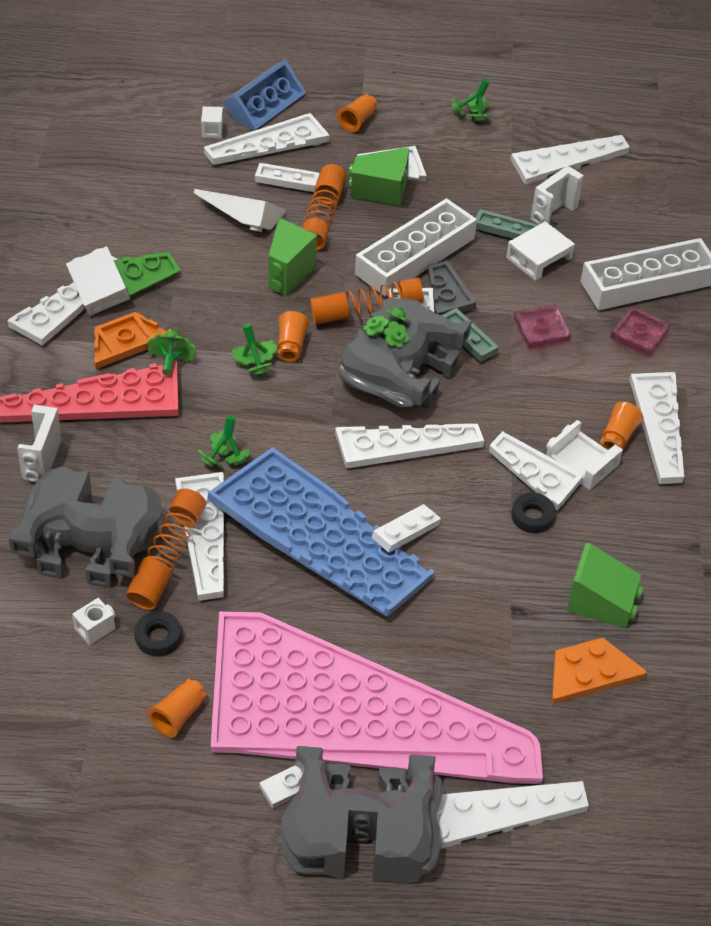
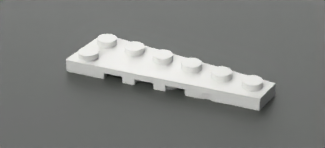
[204,113,329,165]
[511,135,630,185]
[7,256,117,346]
[630,372,684,484]
[335,423,484,468]
[175,472,224,601]
[437,781,589,849]

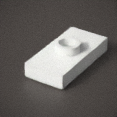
[259,765,303,809]

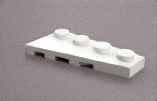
[489,431,583,511]

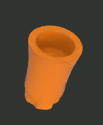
[337,94,377,132]
[278,311,310,363]
[600,402,644,450]
[147,679,207,738]

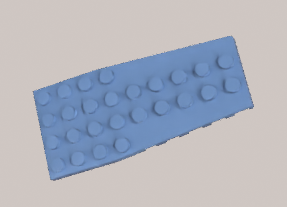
[207,447,434,616]

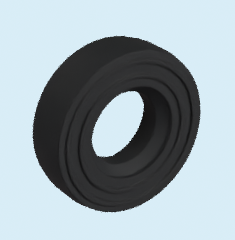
[511,492,556,533]
[134,611,182,656]

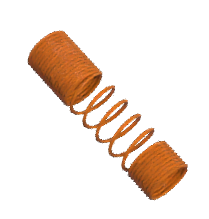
[301,164,347,250]
[310,277,424,326]
[126,488,207,610]

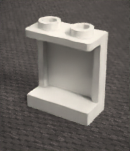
[530,165,584,225]
[506,222,575,281]
[66,246,130,316]
[17,405,62,482]
[546,420,623,490]

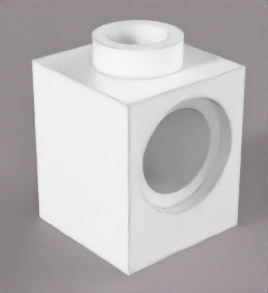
[201,106,223,138]
[72,598,116,646]

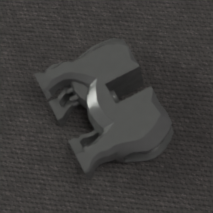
[338,298,472,407]
[8,466,163,588]
[281,746,444,884]

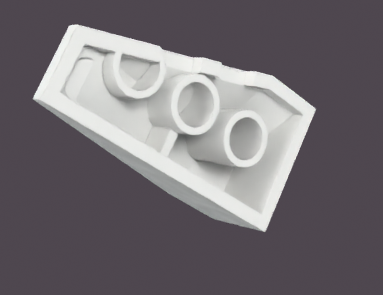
[194,189,286,232]

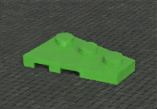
[113,252,181,297]

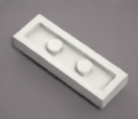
[255,163,320,192]
[371,504,441,553]

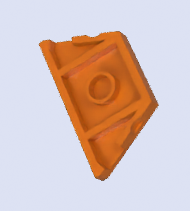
[94,312,171,369]
[551,638,647,704]

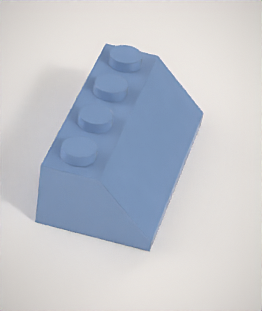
[222,59,306,130]

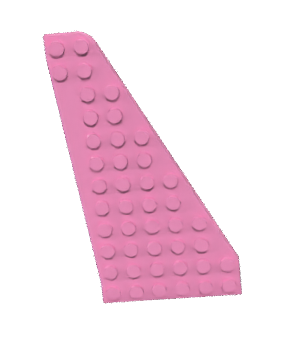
[211,612,543,784]

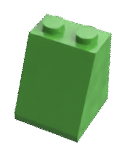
[348,148,409,206]
[269,218,317,296]
[567,543,643,629]

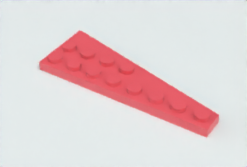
[0,360,179,422]

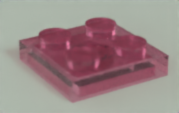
[513,304,571,348]
[610,306,670,356]

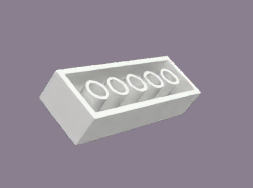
[355,198,477,296]
[580,238,711,310]

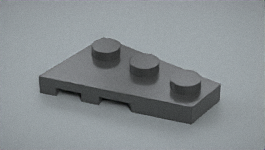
[428,260,476,315]

